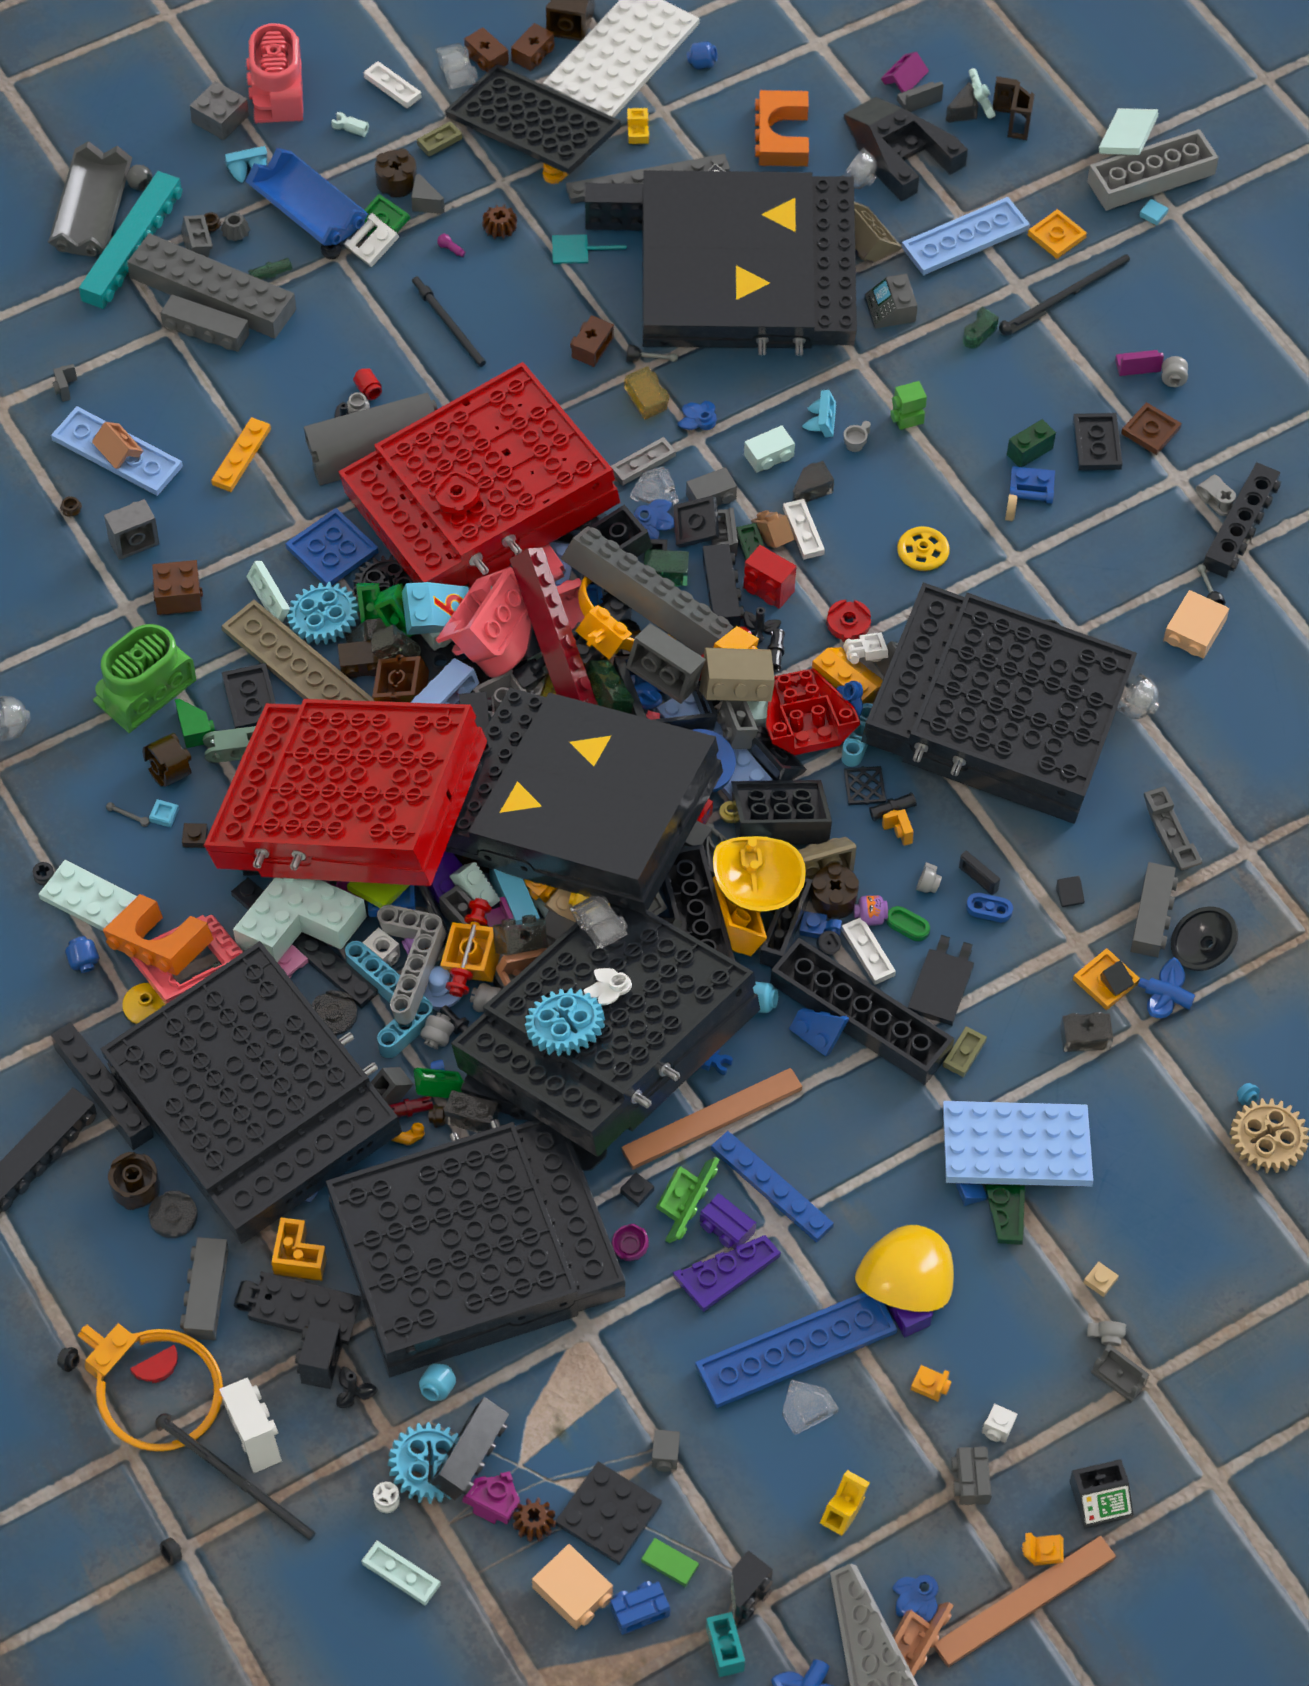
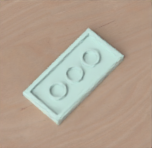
[1099,109,1158,155]

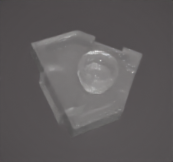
[630,466,679,505]
[782,1379,839,1435]

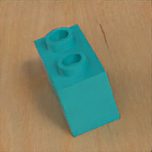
[706,1612,745,1677]

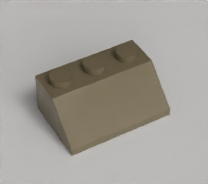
[854,202,902,262]
[699,648,775,702]
[798,837,856,880]

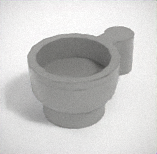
[347,393,370,414]
[843,421,871,452]
[916,862,942,893]
[1087,1321,1126,1346]

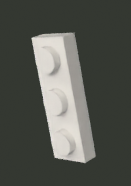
[364,61,422,109]
[783,499,825,560]
[841,918,896,985]

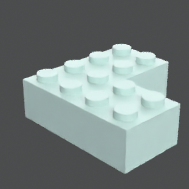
[233,878,367,962]

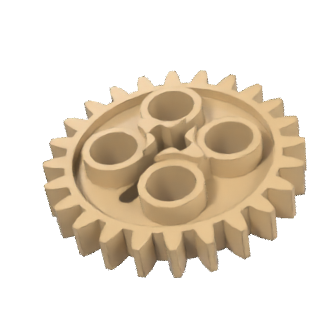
[1230,1098,1309,1173]

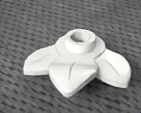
[583,968,632,1005]

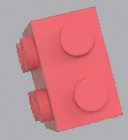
[556,578,585,630]

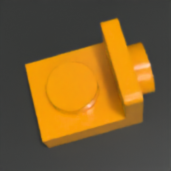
[882,809,914,846]
[911,1365,952,1402]
[1022,1533,1063,1566]

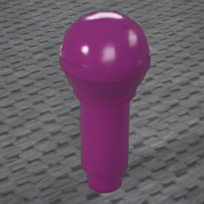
[437,234,466,257]

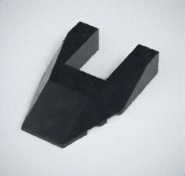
[843,97,968,202]

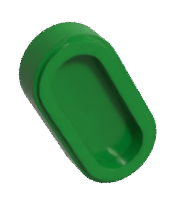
[886,906,930,941]

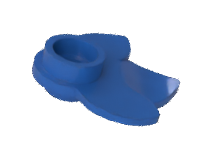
[677,400,717,430]
[634,499,675,539]
[836,681,863,717]
[892,1575,938,1623]

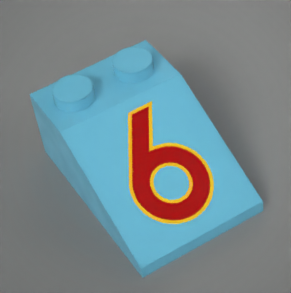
[402,582,469,635]

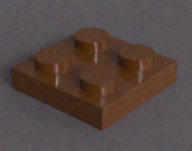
[1121,402,1182,455]

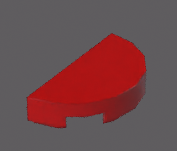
[130,1345,178,1383]

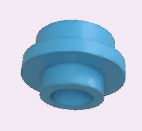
[1237,1083,1260,1106]

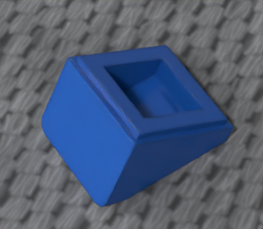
[956,1183,987,1206]

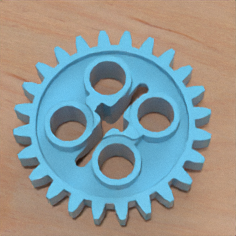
[287,582,359,645]
[525,988,605,1056]
[388,1422,458,1504]

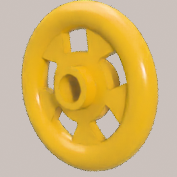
[897,527,950,571]

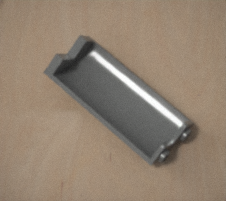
[48,141,132,257]
[304,392,438,486]

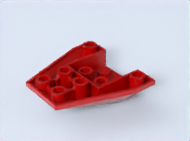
[766,668,860,755]

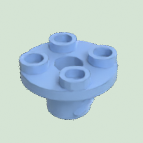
[424,966,461,1012]

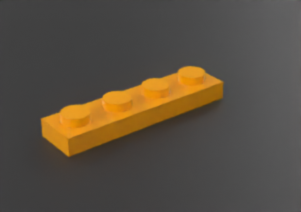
[211,417,271,492]

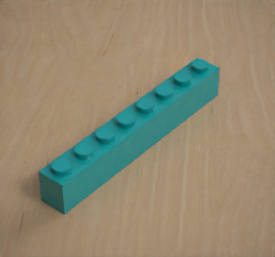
[79,171,183,309]

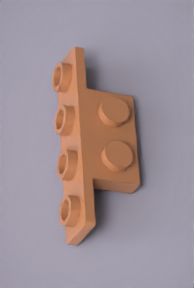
[893,1602,953,1677]

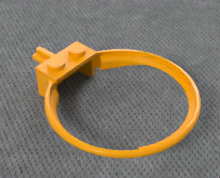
[575,576,676,660]
[77,1323,223,1451]

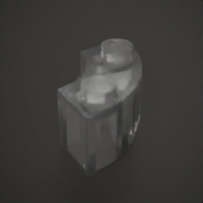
[436,43,477,89]
[570,895,628,949]

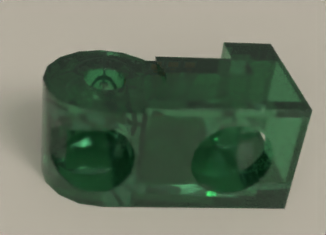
[963,307,999,349]

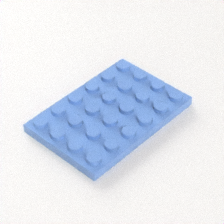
[943,1101,1093,1187]

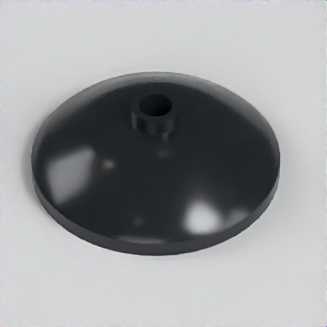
[1171,906,1238,971]

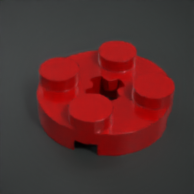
[435,473,481,515]
[826,600,871,642]

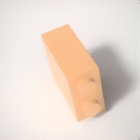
[1164,590,1229,659]
[532,1544,613,1630]

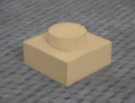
[1084,1262,1119,1297]

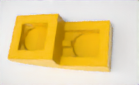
[627,108,649,144]

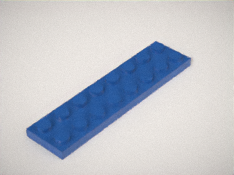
[695,1292,897,1409]

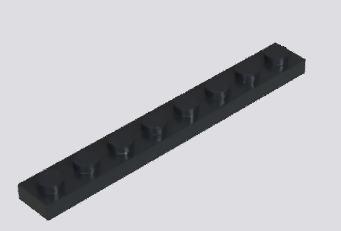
[231,877,378,1009]

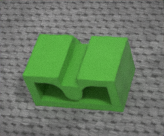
[890,381,927,430]

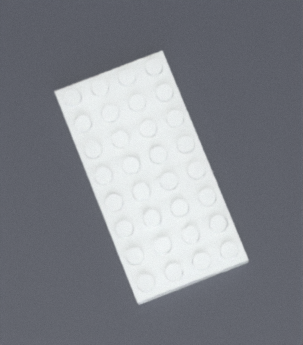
[543,0,700,118]

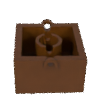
[152,560,203,615]
[372,655,430,703]

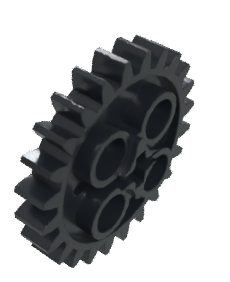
[353,555,414,602]

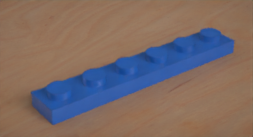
[711,1131,834,1243]

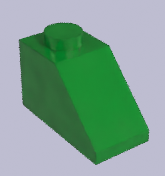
[175,699,215,749]

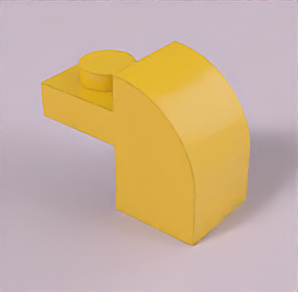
[820,1470,870,1536]

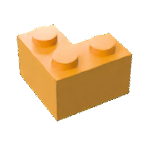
[271,1218,327,1281]

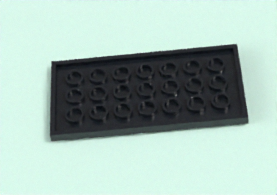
[445,64,622,175]

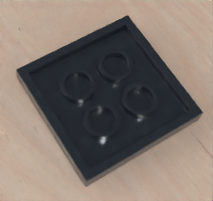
[556,1461,662,1565]

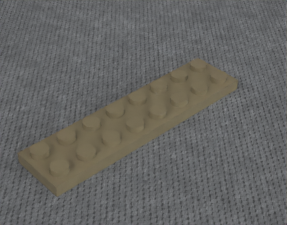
[222,600,374,701]

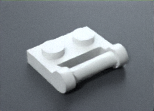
[344,213,399,268]

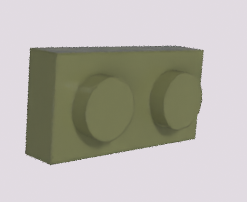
[417,121,462,157]
[943,1026,987,1077]

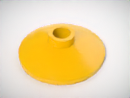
[122,983,166,1024]

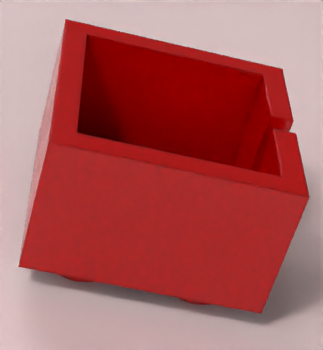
[743,545,797,609]

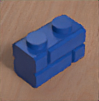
[610,1581,670,1635]

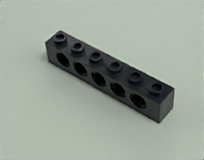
[1203,462,1281,578]

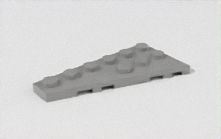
[830,1564,918,1686]

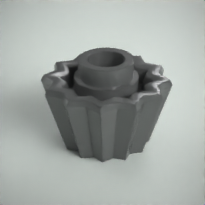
[221,212,250,241]

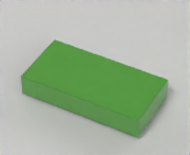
[641,1538,699,1587]

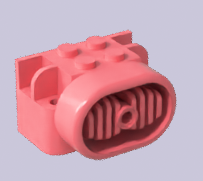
[246,24,303,123]
[436,567,532,678]

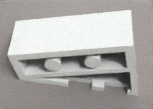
[219,1377,282,1473]

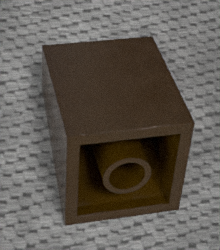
[546,0,595,41]

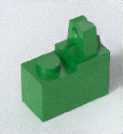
[374,584,415,643]

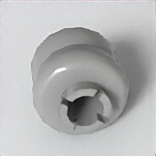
[1162,356,1188,387]
[470,983,502,1012]
[420,1012,454,1049]

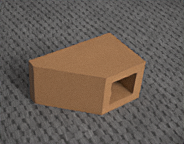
[751,510,795,548]

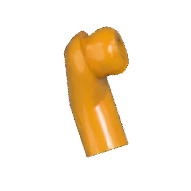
[391,1123,425,1145]

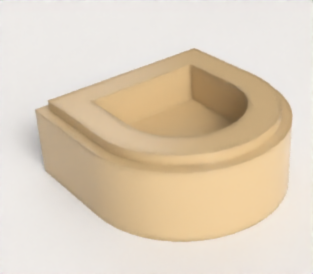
[1005,494,1018,521]

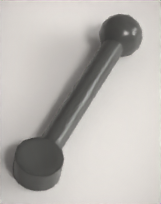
[106,802,149,827]

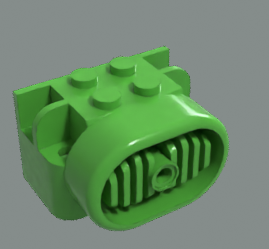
[93,624,197,733]

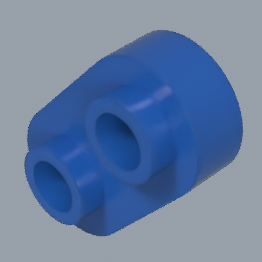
[966,893,1013,923]

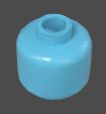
[753,981,779,1013]
[419,1364,456,1401]

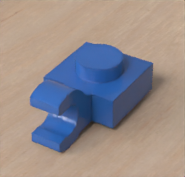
[800,911,842,938]

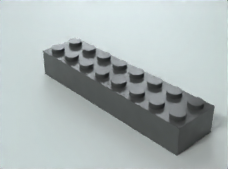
[127,233,296,339]
[561,526,734,656]

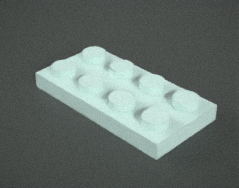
[39,860,137,931]

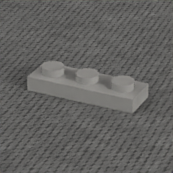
[611,437,676,486]

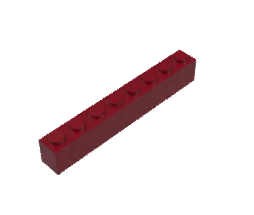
[510,548,598,705]

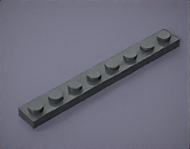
[566,153,730,204]

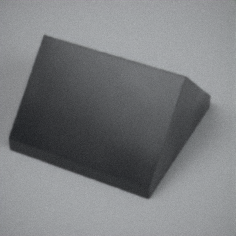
[751,737,807,781]

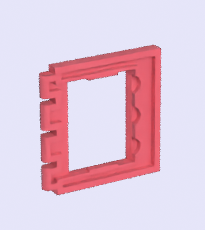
[130,915,243,1004]

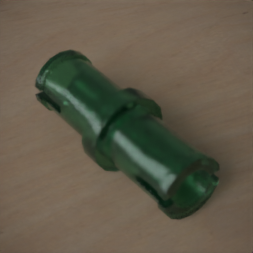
[248,257,292,280]

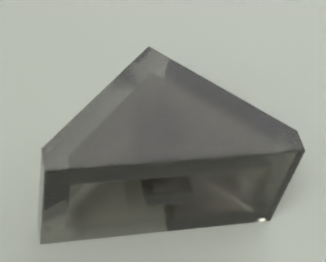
[946,82,979,123]

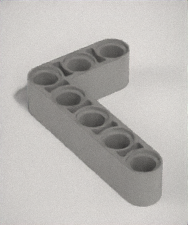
[377,905,446,1025]

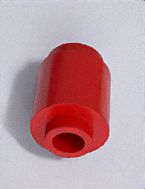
[353,368,382,400]

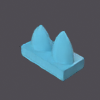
[225,146,267,183]
[802,390,836,438]

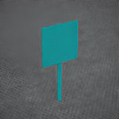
[552,234,627,264]

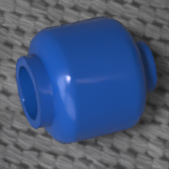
[687,41,718,70]
[65,936,100,973]

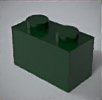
[1007,419,1056,467]

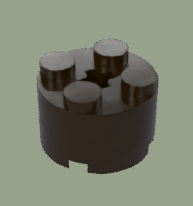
[375,148,417,198]
[142,733,192,787]
[811,863,859,919]
[108,1152,160,1210]

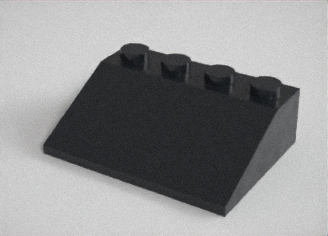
[731,780,832,845]

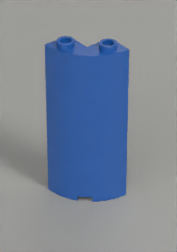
[245,148,368,245]

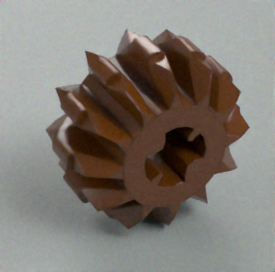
[482,204,517,239]
[513,1497,556,1542]

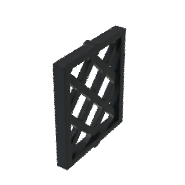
[844,766,886,805]

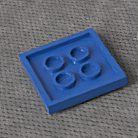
[285,508,379,586]

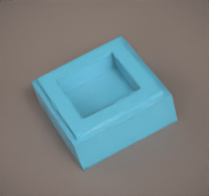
[1139,199,1168,226]
[149,799,179,828]

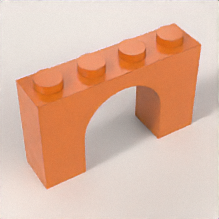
[755,90,809,166]
[103,894,214,976]

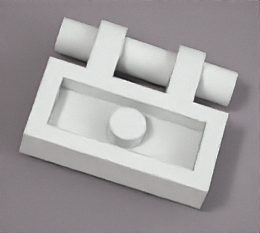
[843,633,888,664]

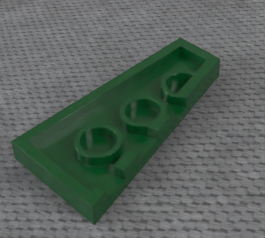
[984,1184,1025,1245]

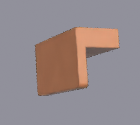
[92,422,143,469]

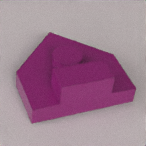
[462,1471,520,1524]

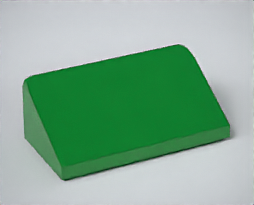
[356,583,384,630]
[414,1068,464,1099]

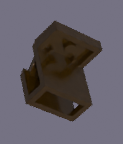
[992,76,1035,140]

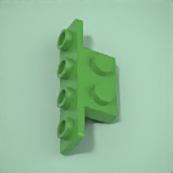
[655,1157,720,1243]

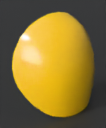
[713,836,806,912]
[855,1225,954,1312]

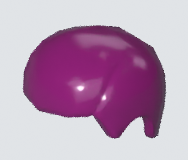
[611,1224,649,1262]

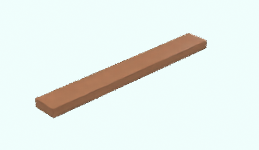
[621,1068,802,1170]
[933,1536,1116,1667]

